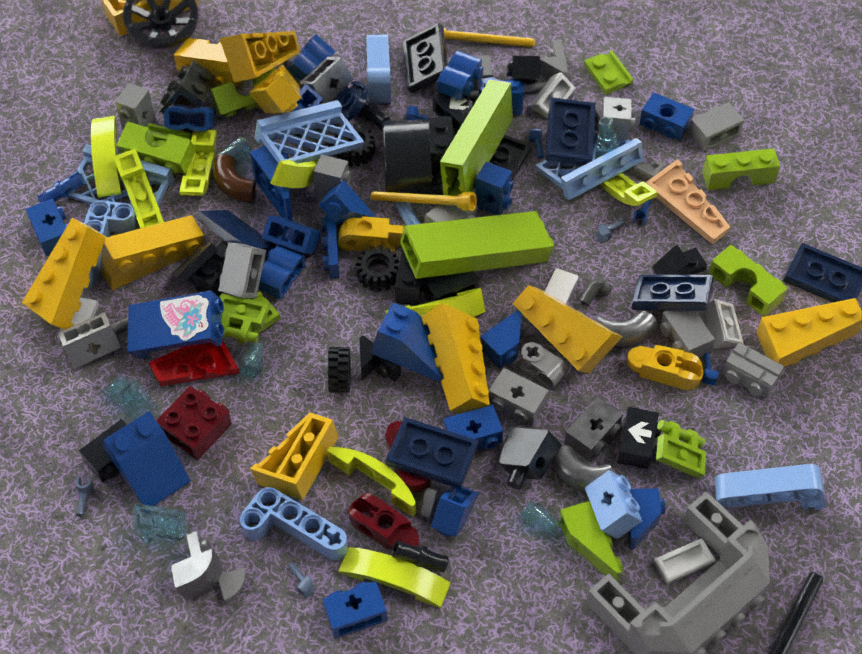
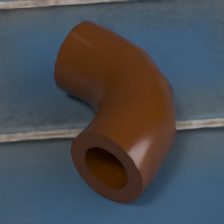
[213,154,256,203]

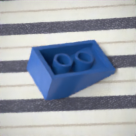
[250,140,293,221]
[370,303,443,383]
[102,411,191,511]

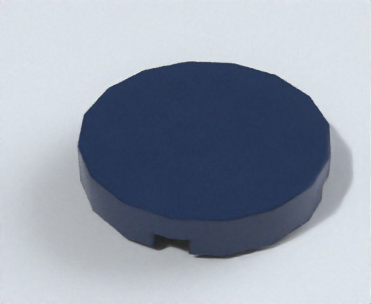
[335,81,368,121]

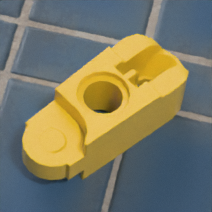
[338,216,404,252]
[627,345,703,390]

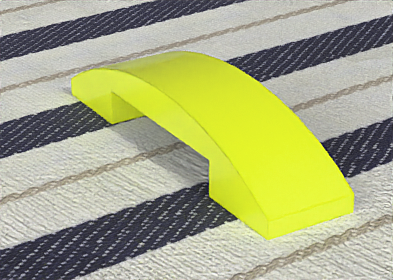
[91,116,122,198]
[179,130,217,196]
[113,149,164,228]
[596,156,658,206]
[270,159,319,188]
[386,288,486,317]
[327,447,416,517]
[338,548,450,608]

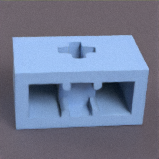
[585,470,642,539]

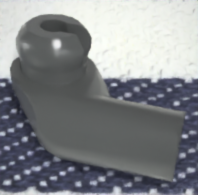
[579,279,612,306]

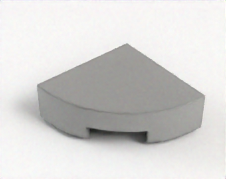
[634,161,666,180]
[420,484,441,518]
[219,568,246,604]

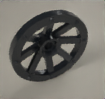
[123,0,199,49]

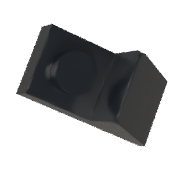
[652,245,707,275]
[359,335,401,382]

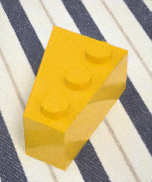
[174,38,241,88]
[250,413,339,500]

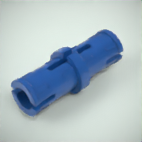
[37,171,86,203]

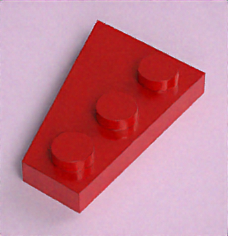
[148,340,240,387]

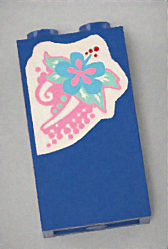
[127,291,224,359]

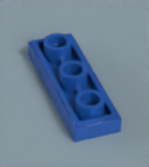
[321,213,340,278]

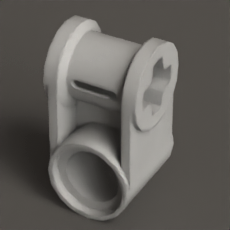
[519,342,568,389]

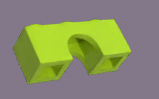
[209,67,275,118]
[117,122,196,174]
[702,148,780,190]
[708,245,788,317]

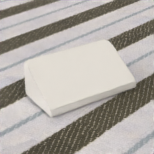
[529,72,575,118]
[704,299,744,349]

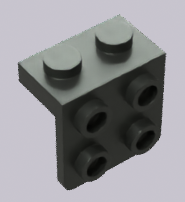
[160,61,216,114]

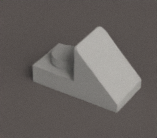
[540,40,568,79]

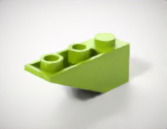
[559,501,623,583]

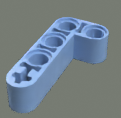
[366,34,391,104]
[84,201,137,289]
[715,464,826,510]
[240,487,348,560]

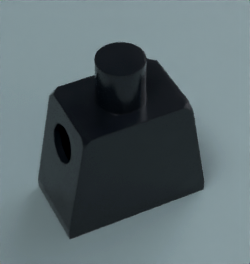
[499,427,562,490]

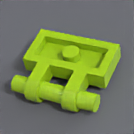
[220,294,270,343]
[656,420,706,478]

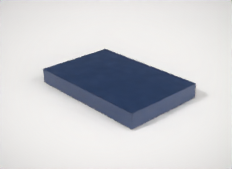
[545,97,596,165]
[196,210,277,255]
[783,243,862,302]
[632,275,713,311]
[385,417,479,490]

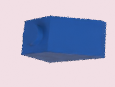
[319,180,375,224]
[480,310,521,369]
[431,486,479,537]
[627,488,665,549]

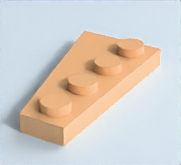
[646,159,730,245]

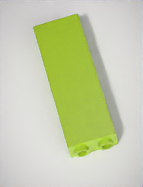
[440,80,513,196]
[400,211,554,279]

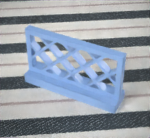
[254,100,364,164]
[535,131,644,200]
[68,144,175,217]

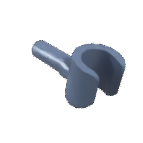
[596,220,624,243]
[75,477,93,516]
[288,563,315,598]

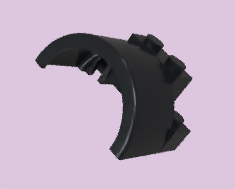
[382,116,453,202]

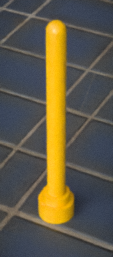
[444,28,536,47]
[370,191,477,211]

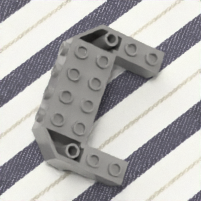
[586,491,770,654]

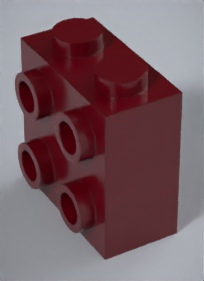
[156,386,232,461]

